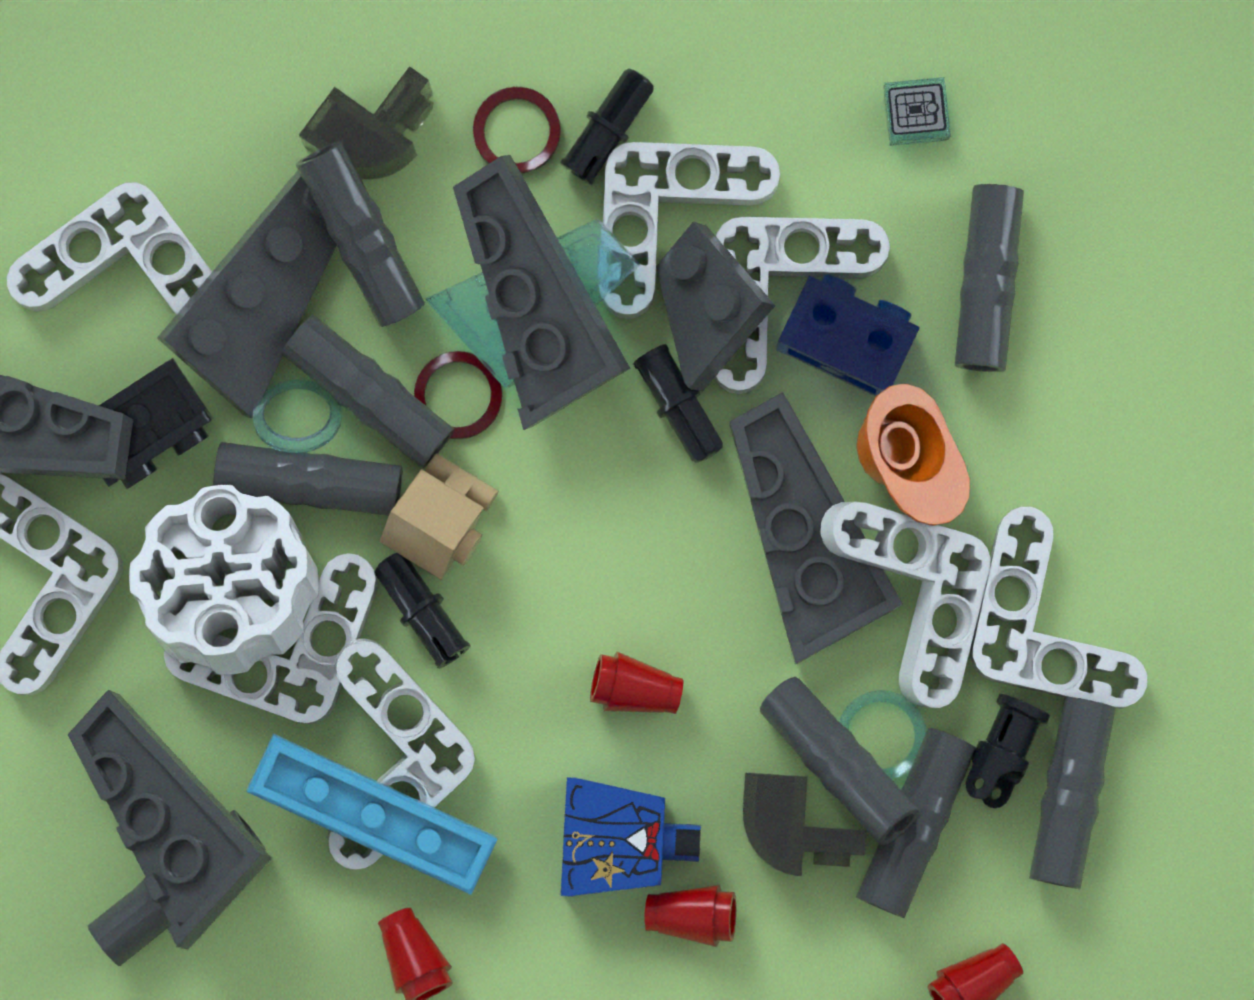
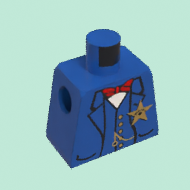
[561,777,701,896]

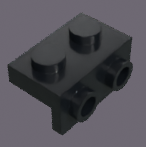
[99,358,213,489]

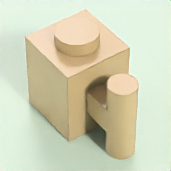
[379,453,499,580]

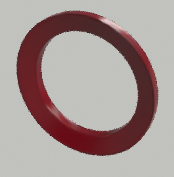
[473,87,560,173]
[414,351,502,439]

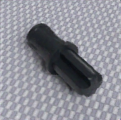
[560,68,654,185]
[633,344,723,463]
[375,553,471,669]

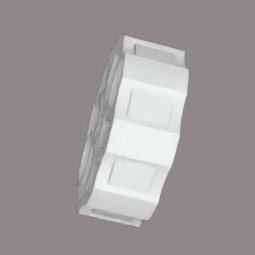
[129,485,319,675]

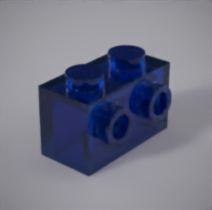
[776,274,920,397]

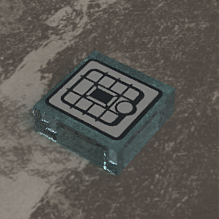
[883,77,951,146]

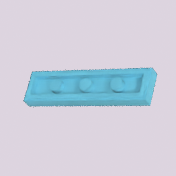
[247,733,498,895]

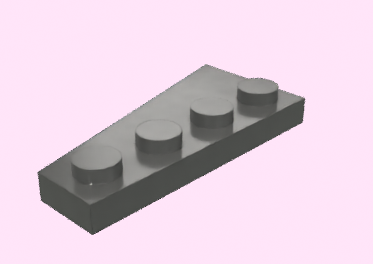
[453,155,630,430]
[157,170,337,418]
[0,375,133,480]
[729,392,903,665]
[68,690,271,950]

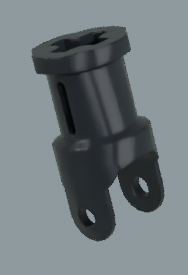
[965,693,1050,809]

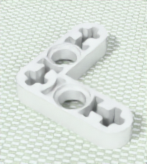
[600,142,780,319]
[7,182,212,315]
[714,217,890,394]
[0,474,123,695]
[820,502,991,708]
[970,506,1147,708]
[164,553,378,724]
[327,638,475,870]

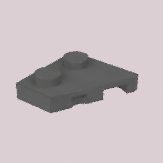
[656,222,775,391]

